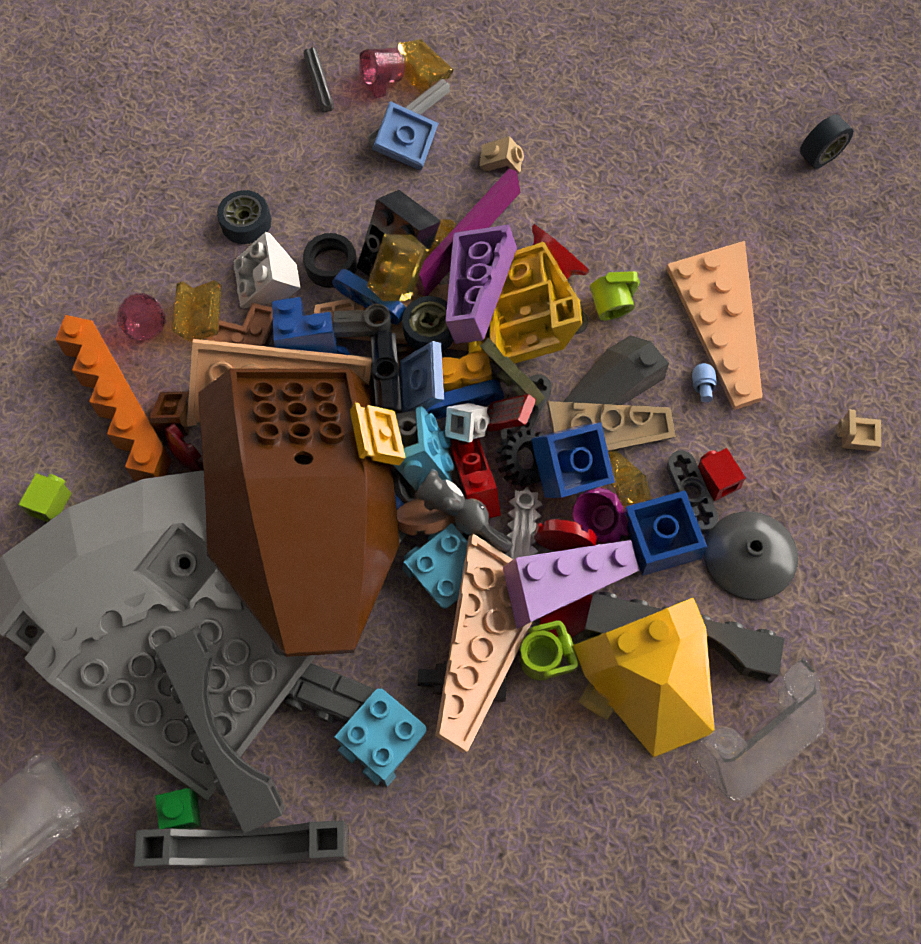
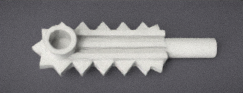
[506,487,542,559]

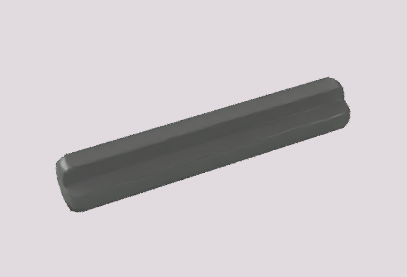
[303,47,334,112]

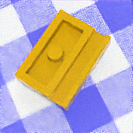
[350,402,405,466]

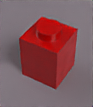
[698,448,746,501]

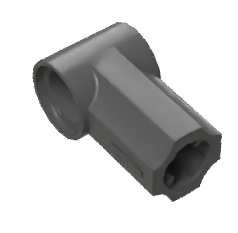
[333,304,393,338]

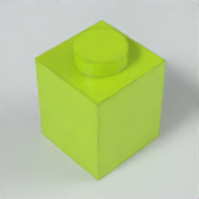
[19,473,72,522]

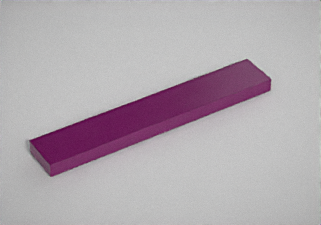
[413,169,521,297]

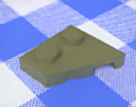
[480,338,545,406]

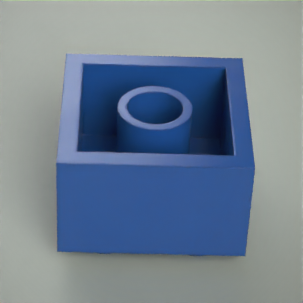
[531,422,615,498]
[624,490,707,576]

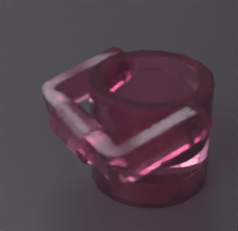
[359,48,405,99]

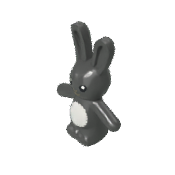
[415,469,513,552]

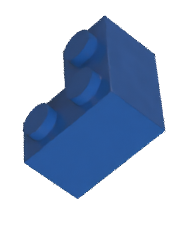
[272,297,338,354]

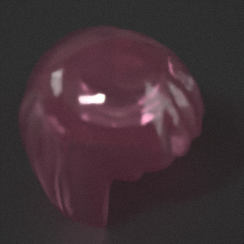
[117,293,166,341]

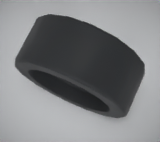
[303,233,357,288]

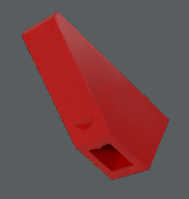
[450,438,501,518]

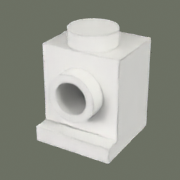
[445,403,490,442]

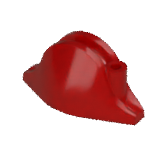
[532,224,589,280]

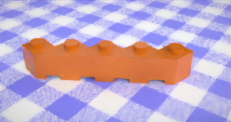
[55,315,172,481]

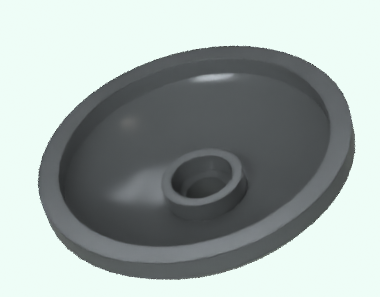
[704,511,798,600]

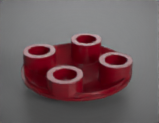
[164,423,203,472]

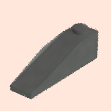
[564,335,669,405]

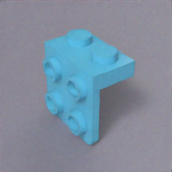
[394,406,454,491]
[402,523,468,609]
[335,689,427,787]

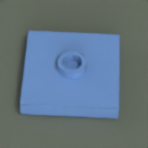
[372,101,438,170]
[400,341,444,413]

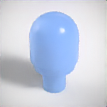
[692,363,717,402]

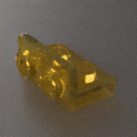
[392,39,454,94]
[172,280,222,342]

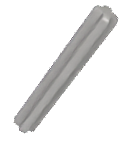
[368,79,450,147]

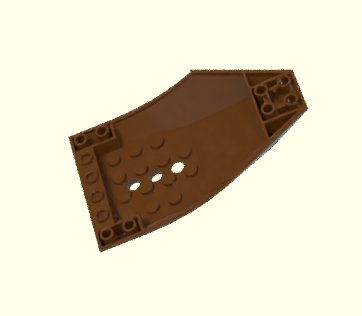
[198,368,399,657]

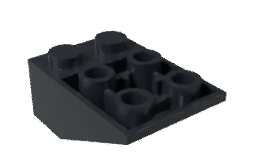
[357,190,441,294]

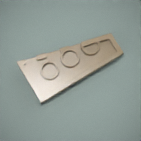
[547,401,676,450]

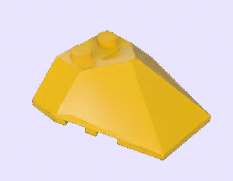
[468,242,582,364]
[573,597,715,757]

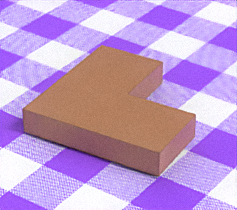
[207,303,273,346]

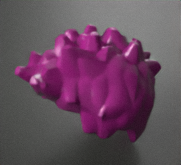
[571,487,629,544]

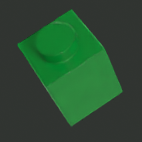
[155,788,202,829]

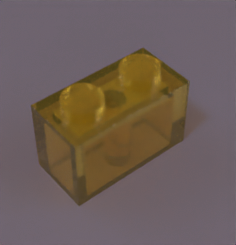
[367,234,428,301]

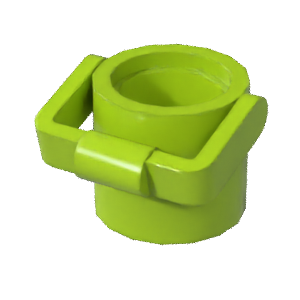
[589,271,640,321]
[520,621,578,681]

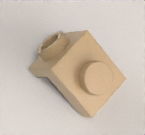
[479,136,524,173]
[837,409,881,452]

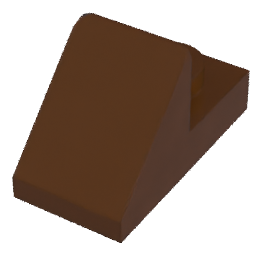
[149,391,189,436]

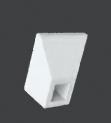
[233,232,301,308]

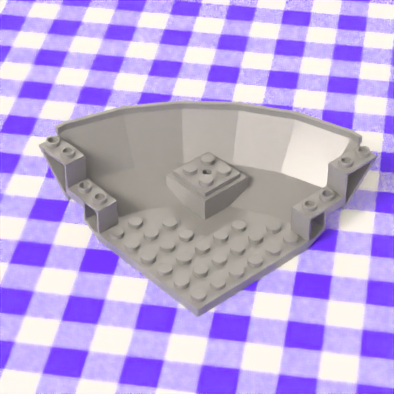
[0,471,406,801]

